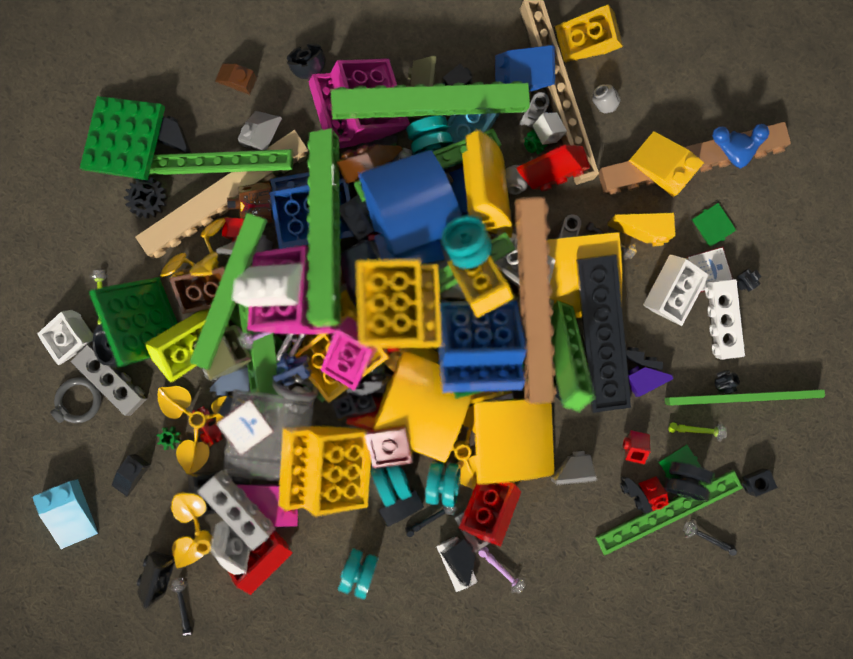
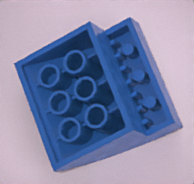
[358,150,462,255]
[270,170,354,249]
[439,301,527,392]

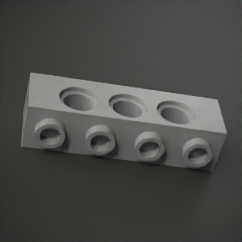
[71,345,147,416]
[198,470,275,551]

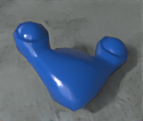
[712,124,769,169]

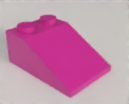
[321,317,378,390]
[236,484,298,527]

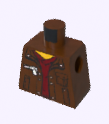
[227,181,272,223]

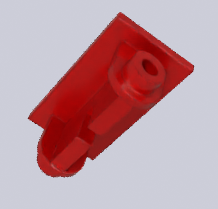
[192,406,223,447]

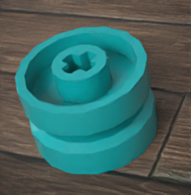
[406,115,454,155]
[441,216,492,268]
[426,461,461,508]
[370,465,412,507]
[338,548,379,600]

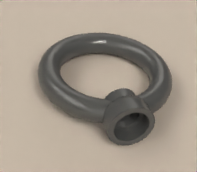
[272,374,319,401]
[50,377,101,423]

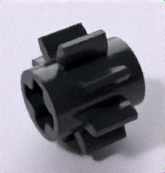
[737,268,762,292]
[715,370,740,395]

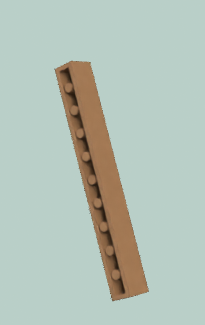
[598,122,791,195]
[515,198,556,404]

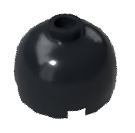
[287,43,326,80]

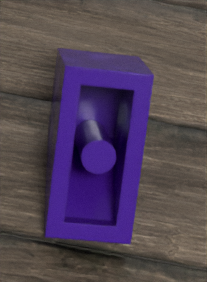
[628,366,674,397]

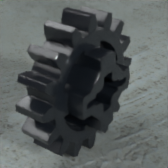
[124,177,168,219]

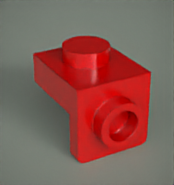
[639,476,669,511]

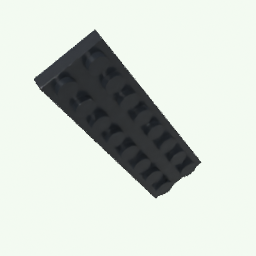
[576,254,631,413]

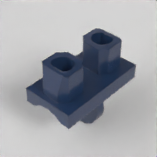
[273,353,311,386]

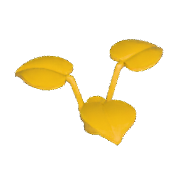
[160,216,229,278]
[158,386,244,475]
[452,405,477,490]
[172,493,214,569]

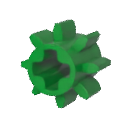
[524,129,548,154]
[157,427,182,450]

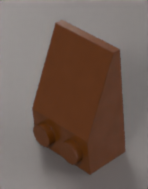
[336,145,403,183]
[169,266,237,314]

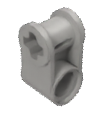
[520,92,549,132]
[557,214,581,239]

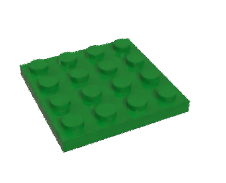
[80,96,165,180]
[89,277,178,366]

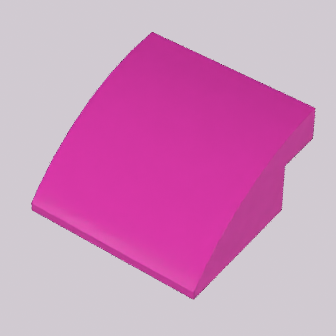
[308,59,410,148]
[247,246,341,334]

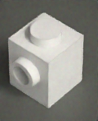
[533,112,567,145]

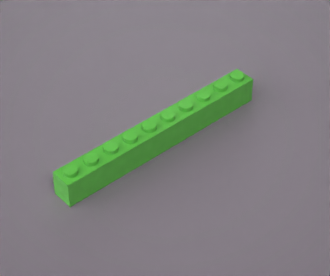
[331,81,530,119]
[307,129,341,327]

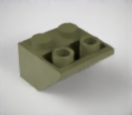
[193,325,252,380]

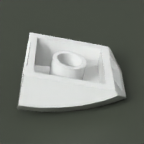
[37,310,94,365]
[211,520,251,575]

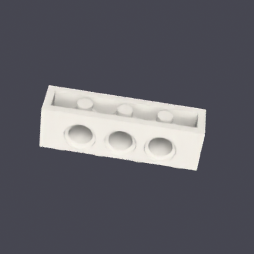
[705,279,745,359]

